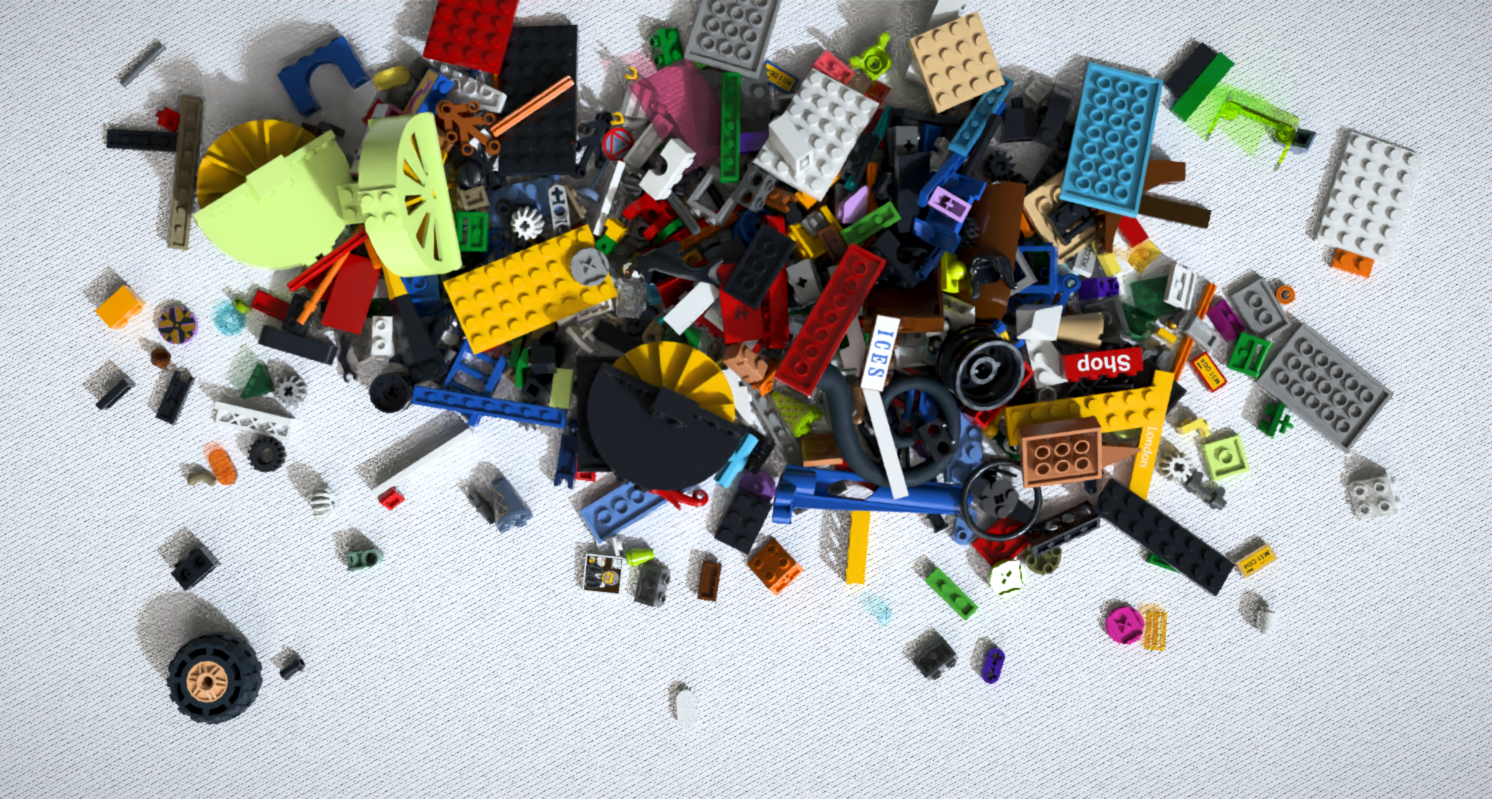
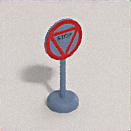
[575,128,634,204]

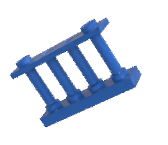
[436,338,508,427]

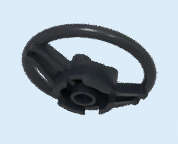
[960,458,1042,542]

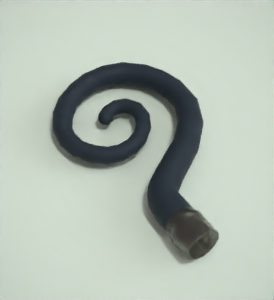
[775,345,961,488]

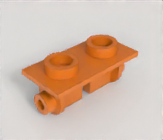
[751,358,783,397]

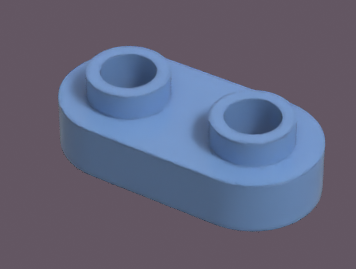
[952,507,978,545]

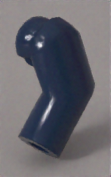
[1084,470,1105,495]

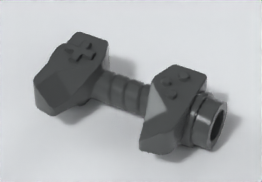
[1133,343,1171,368]
[1184,471,1227,510]

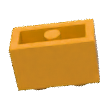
[95,285,146,329]

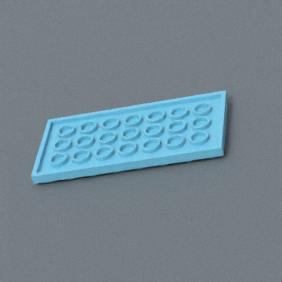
[1059,62,1163,218]

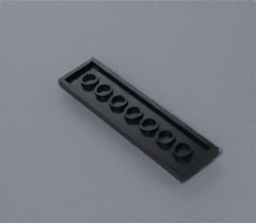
[1090,478,1235,597]

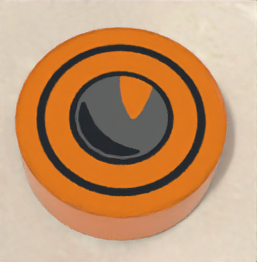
[1274,285,1295,305]

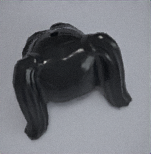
[966,254,1018,301]

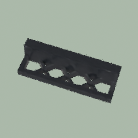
[1023,500,1101,558]

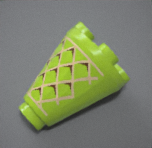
[771,386,824,437]

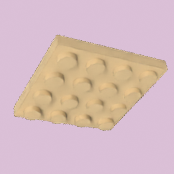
[907,10,1005,114]
[1023,168,1097,266]

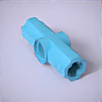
[713,432,758,489]

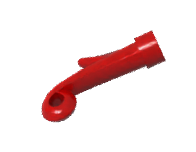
[647,489,709,510]

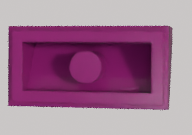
[1206,298,1246,342]

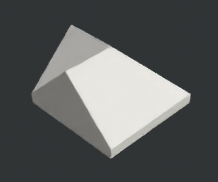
[1016,304,1063,341]

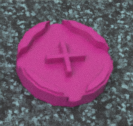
[1105,606,1144,645]

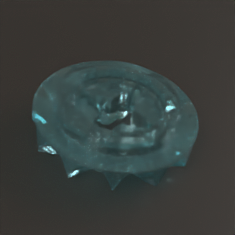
[214,306,246,336]

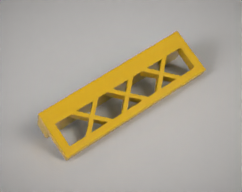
[845,511,871,585]

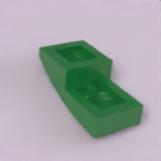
[515,348,532,388]

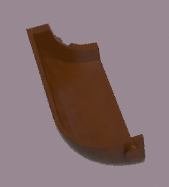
[941,180,1027,327]

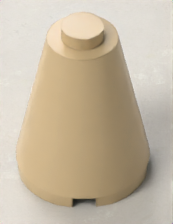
[1057,312,1104,351]

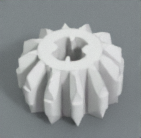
[510,206,544,240]
[1159,451,1194,484]
[310,487,338,520]

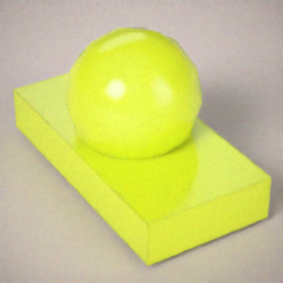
[940,252,966,293]

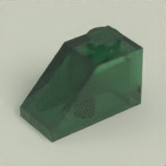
[1121,302,1158,342]

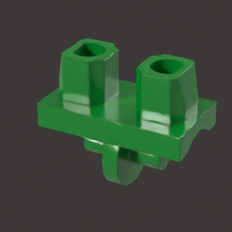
[1258,403,1294,439]

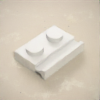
[1163,264,1197,311]

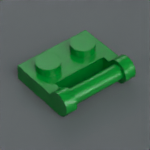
[454,212,489,252]
[1226,331,1274,378]

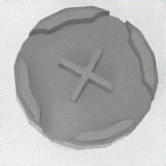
[570,247,609,287]

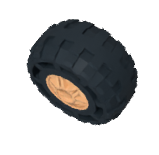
[166,632,263,725]

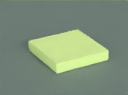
[1201,434,1250,481]

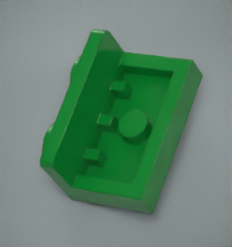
[649,28,686,72]

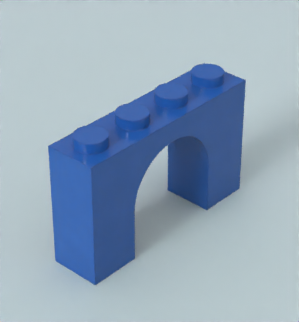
[277,36,371,118]

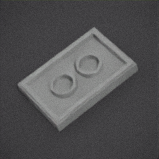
[1228,276,1292,345]

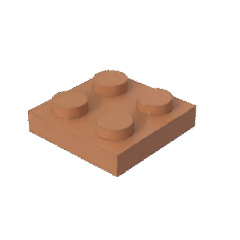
[800,433,842,467]

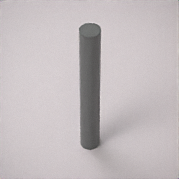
[119,43,166,88]

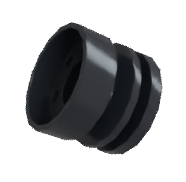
[369,371,414,413]

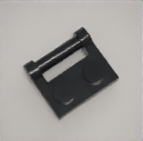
[1046,201,1096,246]

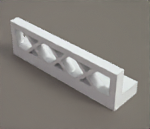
[590,160,632,238]
[214,401,296,441]

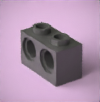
[732,164,776,214]

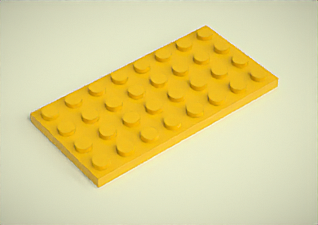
[443,224,618,355]

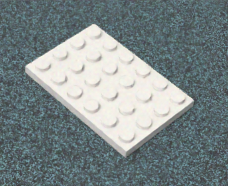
[753,68,879,202]
[1314,132,1424,265]

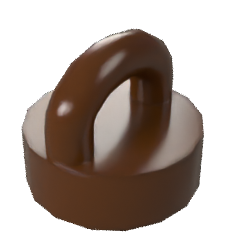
[150,349,171,370]

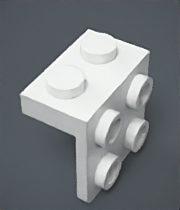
[1349,472,1403,519]

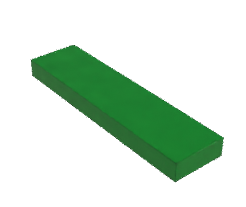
[1169,51,1235,123]

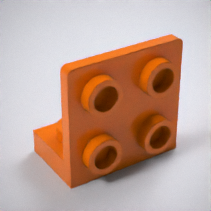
[747,538,804,596]

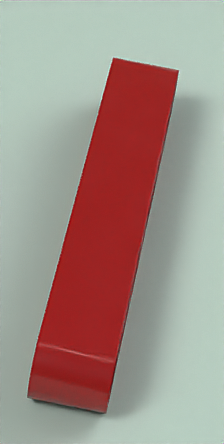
[760,214,789,349]

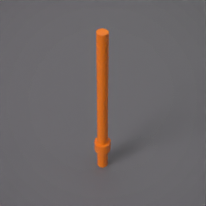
[297,223,365,325]

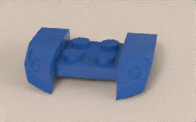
[912,173,987,255]
[400,274,444,317]

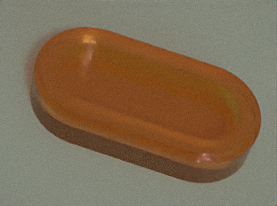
[208,449,238,485]

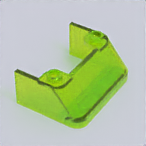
[1204,91,1300,171]

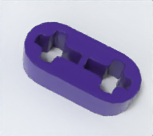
[981,647,1005,684]

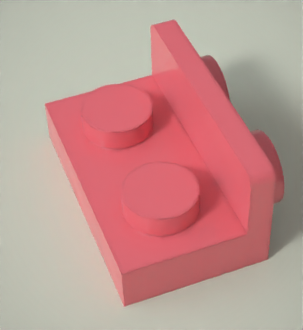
[808,50,856,86]

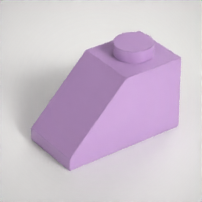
[835,185,868,225]

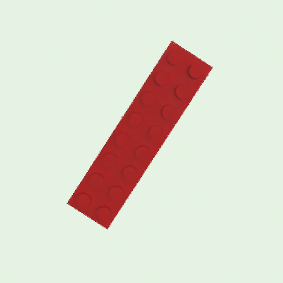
[774,243,887,397]

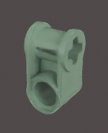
[343,548,384,572]

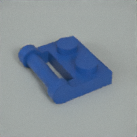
[901,390,939,421]

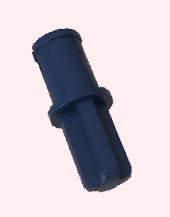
[915,246,944,280]

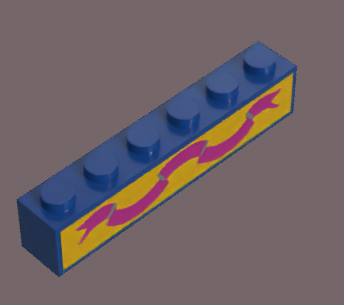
[403,67,454,116]

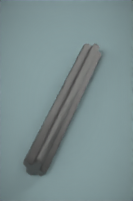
[643,161,701,236]

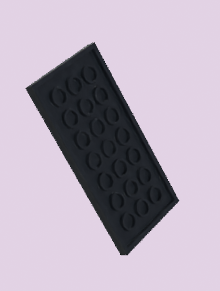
[498,24,579,177]

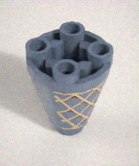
[491,476,533,533]

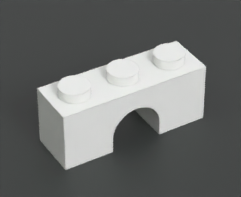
[639,138,696,200]

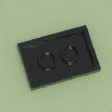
[714,486,773,555]

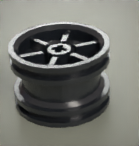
[934,323,1025,411]

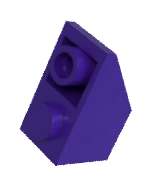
[1078,277,1120,300]

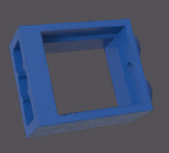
[1015,242,1058,293]

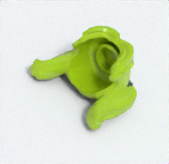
[848,32,892,81]

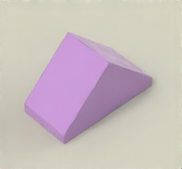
[927,186,972,223]

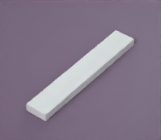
[371,428,476,497]

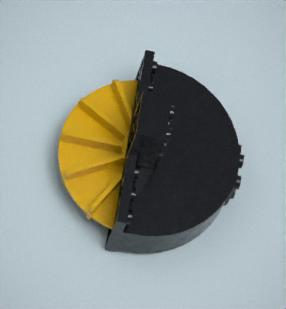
[585,341,748,493]

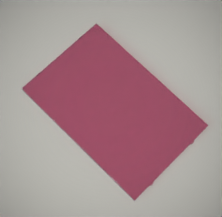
[630,58,721,175]

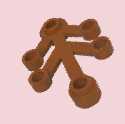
[436,100,501,156]

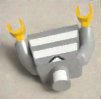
[610,67,667,129]

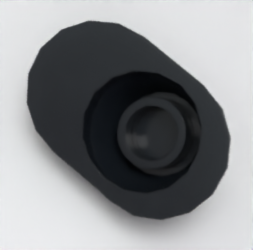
[453,146,487,191]

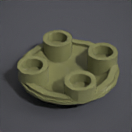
[1023,537,1062,575]

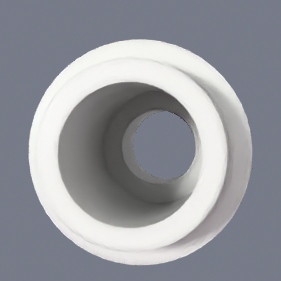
[1256,606,1278,635]

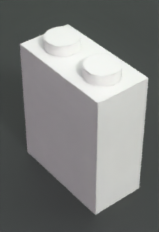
[769,114,813,176]

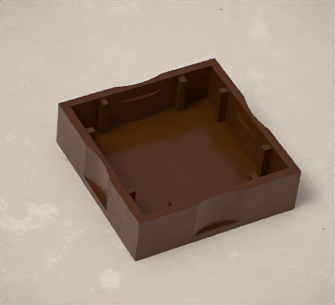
[863,255,944,334]

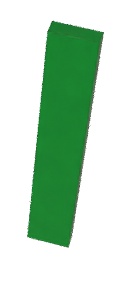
[720,72,741,183]

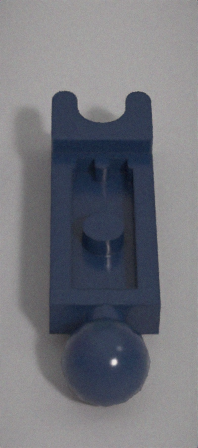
[554,418,577,489]

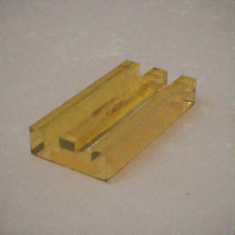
[1144,611,1167,651]

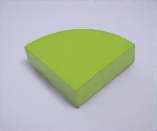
[232,297,252,314]

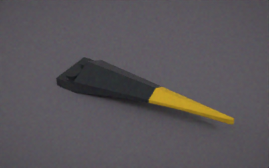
[381,261,448,386]

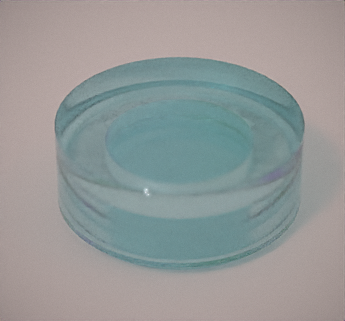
[877,606,892,626]

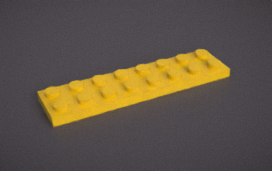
[1004,385,1162,446]

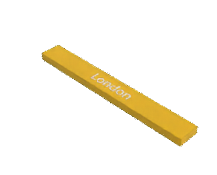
[1128,369,1175,501]

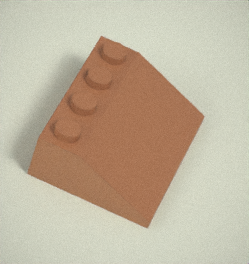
[1017,416,1102,489]

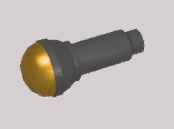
[1166,308,1187,330]

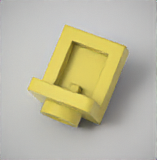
[1176,417,1210,437]

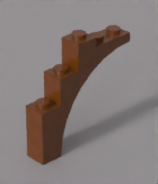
[1088,159,1186,256]

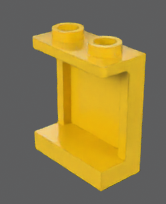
[785,205,844,261]

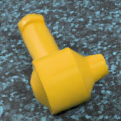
[982,404,1007,438]

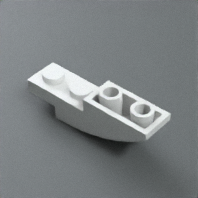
[722,350,755,426]

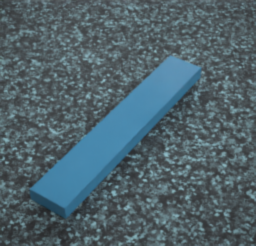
[948,76,1014,157]

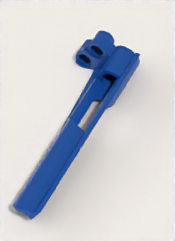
[772,464,973,525]

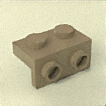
[558,183,588,230]

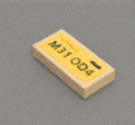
[1234,542,1278,579]

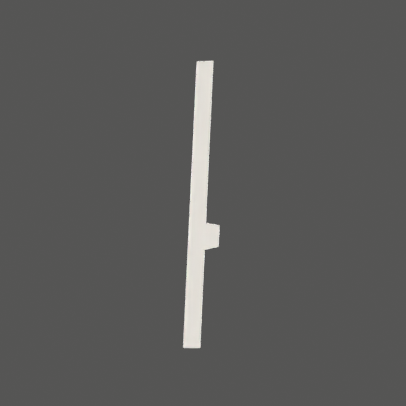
[828,265,909,500]

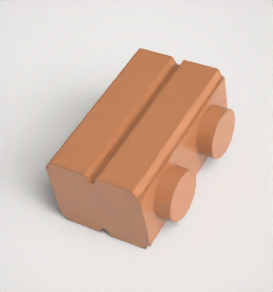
[722,342,768,384]

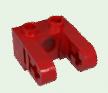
[622,192,679,242]

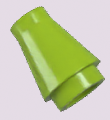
[625,548,654,567]

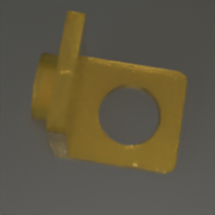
[1127,239,1162,275]

